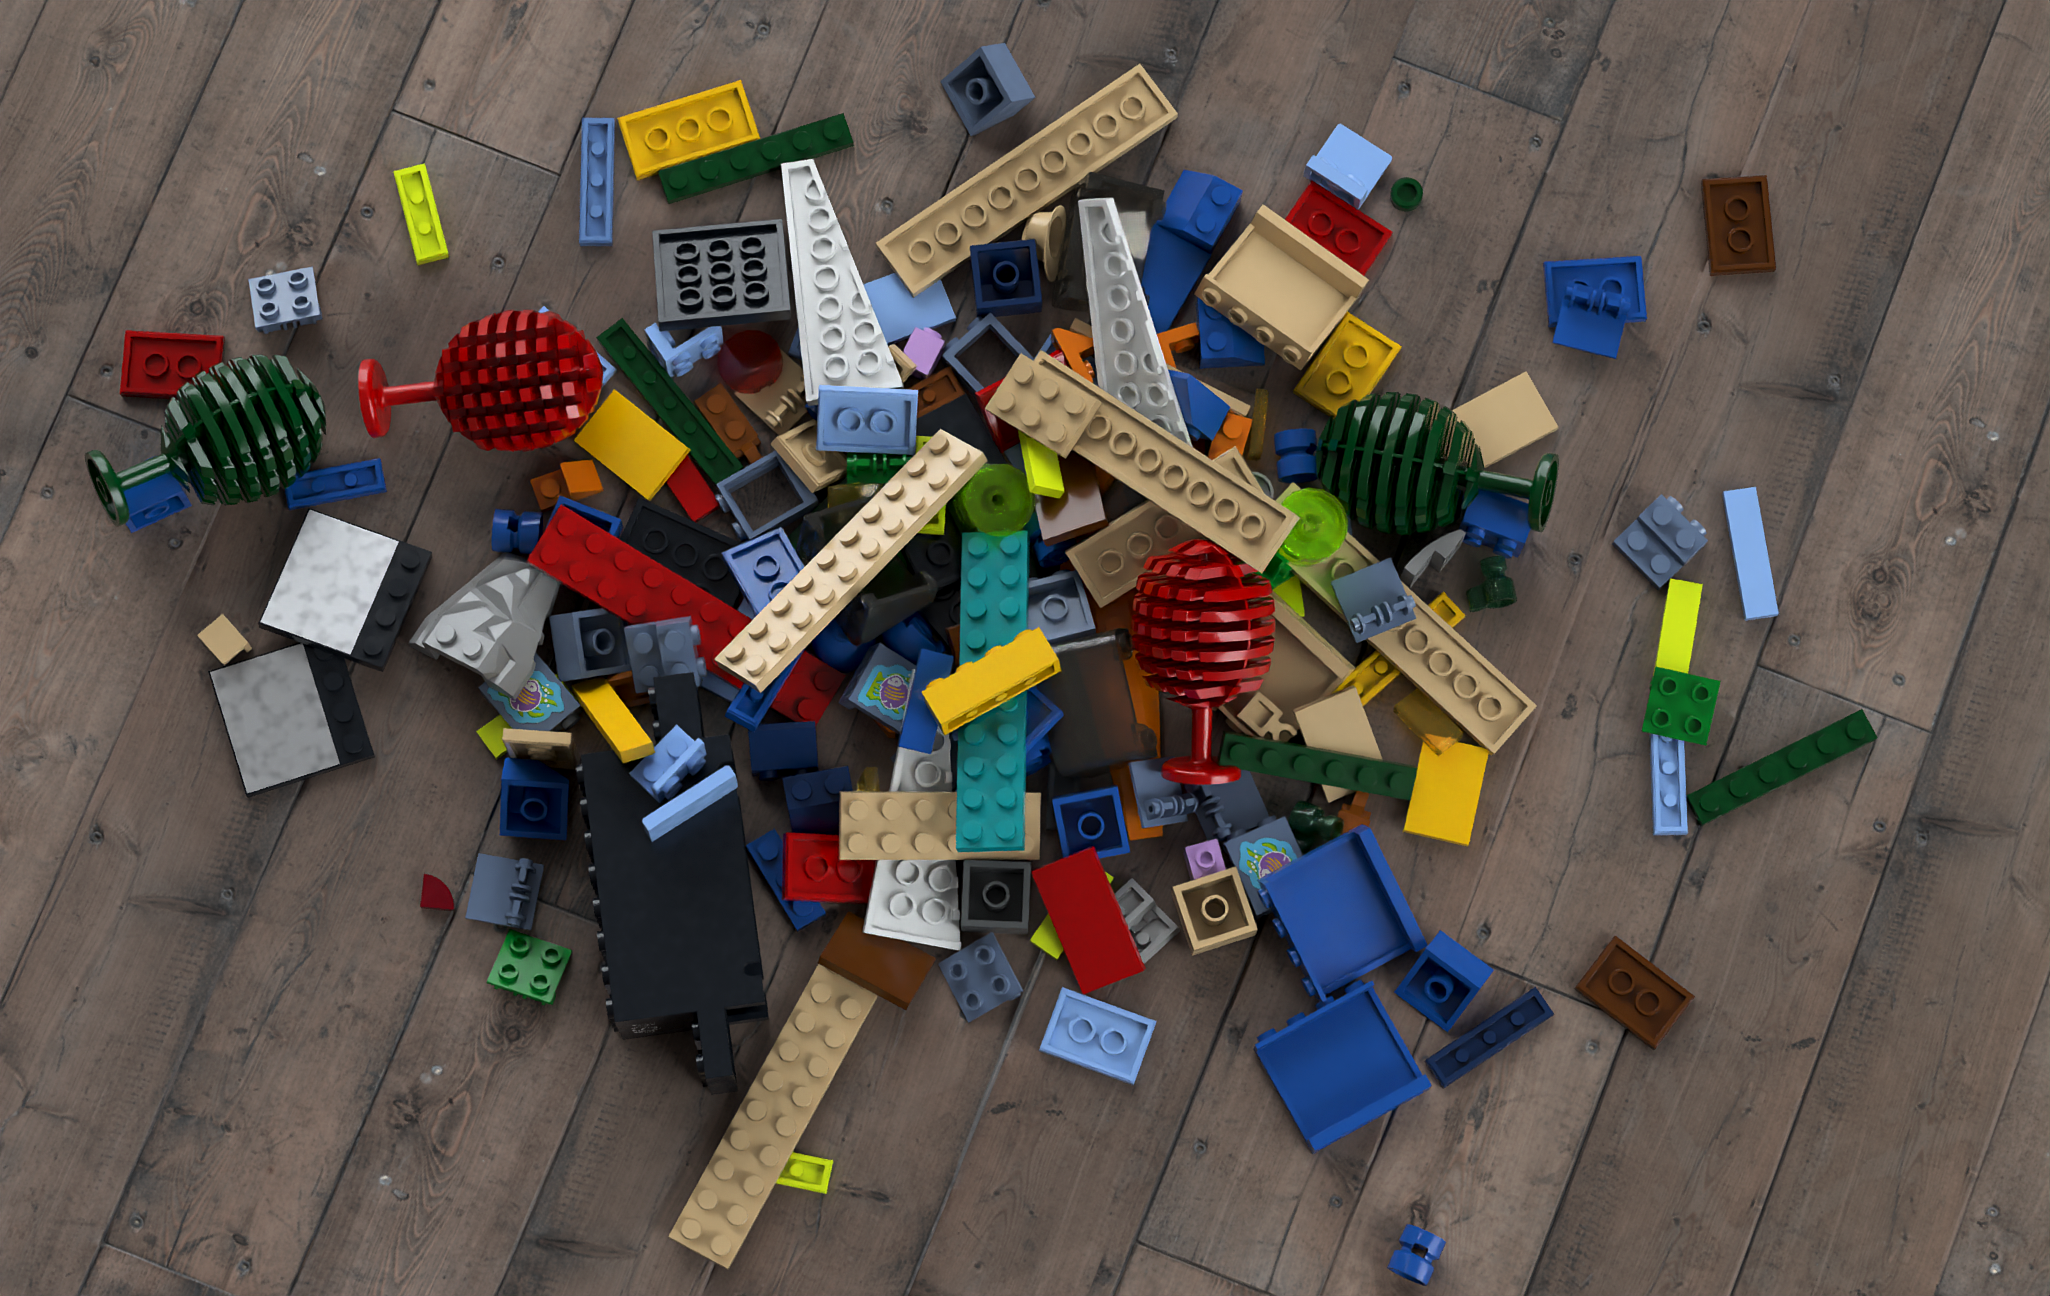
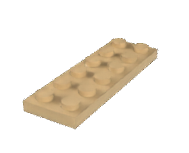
[1065,446,1266,608]
[839,791,1041,860]

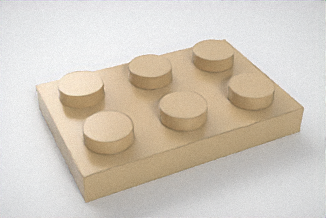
[985,353,1102,459]

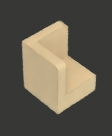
[197,614,252,664]

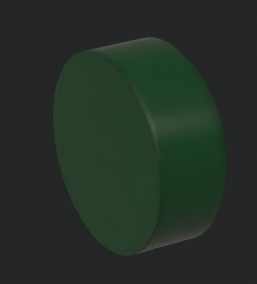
[1390,177,1423,212]

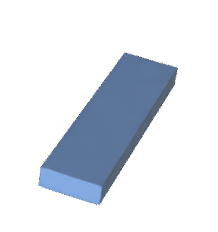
[579,118,615,246]

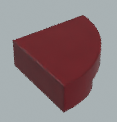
[420,874,455,911]

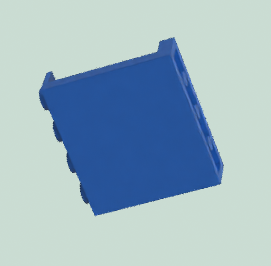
[1257,824,1428,1002]
[1253,980,1432,1154]

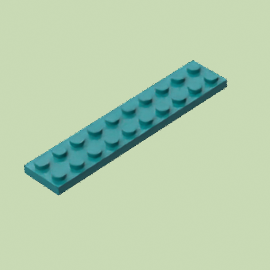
[956,530,1029,852]

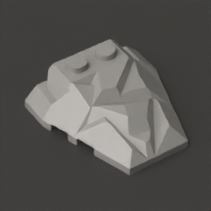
[408,552,560,700]

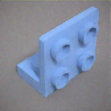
[1304,124,1392,210]
[644,323,724,377]
[629,724,707,803]

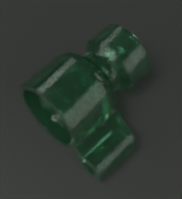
[1466,556,1517,612]
[1288,800,1344,853]

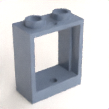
[942,312,1034,400]
[715,450,819,541]

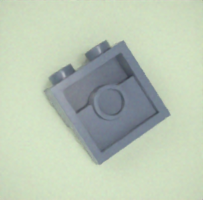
[1612,494,1708,590]
[1028,569,1096,645]
[624,616,707,693]

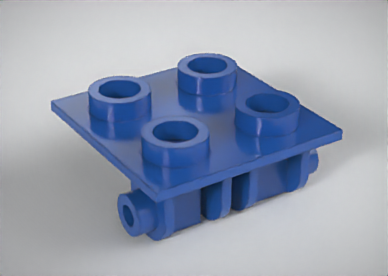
[1552,281,1631,359]

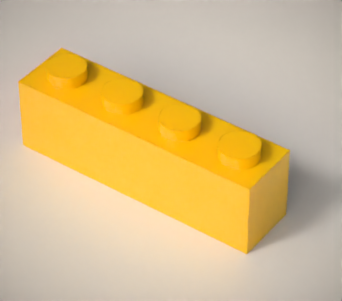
[922,627,1061,735]

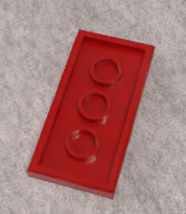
[1031,846,1146,994]

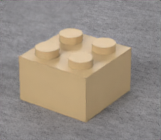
[1171,866,1258,956]

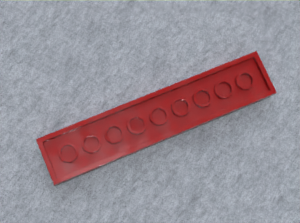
[526,504,846,726]

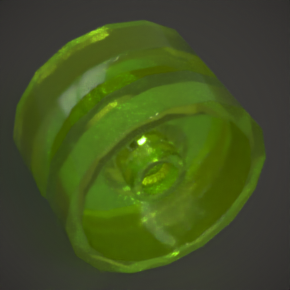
[955,464,1035,536]
[1277,488,1348,567]

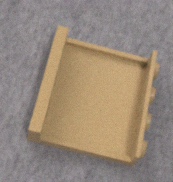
[1194,205,1369,370]
[1212,590,1355,742]

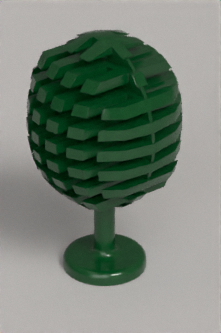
[85,354,326,527]
[1315,392,1559,535]

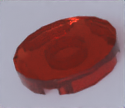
[717,330,784,394]

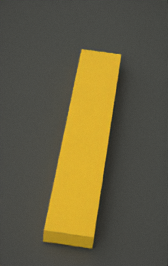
[1333,591,1466,706]
[572,676,655,763]

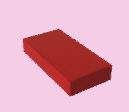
[665,455,720,523]

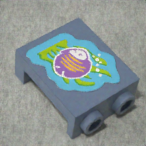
[838,643,916,735]
[478,653,582,732]
[1222,815,1303,920]

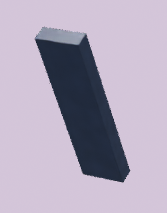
[1424,987,1554,1089]

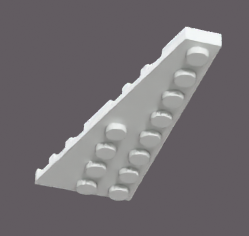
[781,159,904,406]
[1078,198,1193,448]
[862,669,961,951]

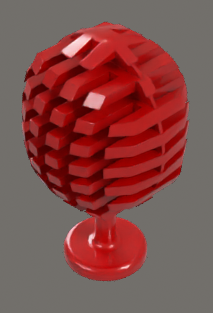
[358,309,603,452]
[1131,538,1275,785]

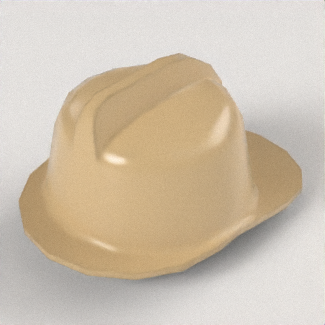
[1022,205,1066,282]

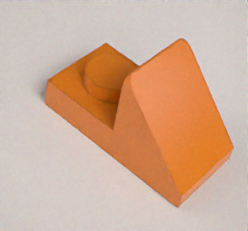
[1157,322,1199,368]
[1050,328,1095,383]
[530,460,604,513]

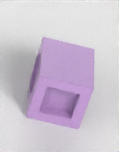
[903,327,945,380]
[1183,839,1226,881]

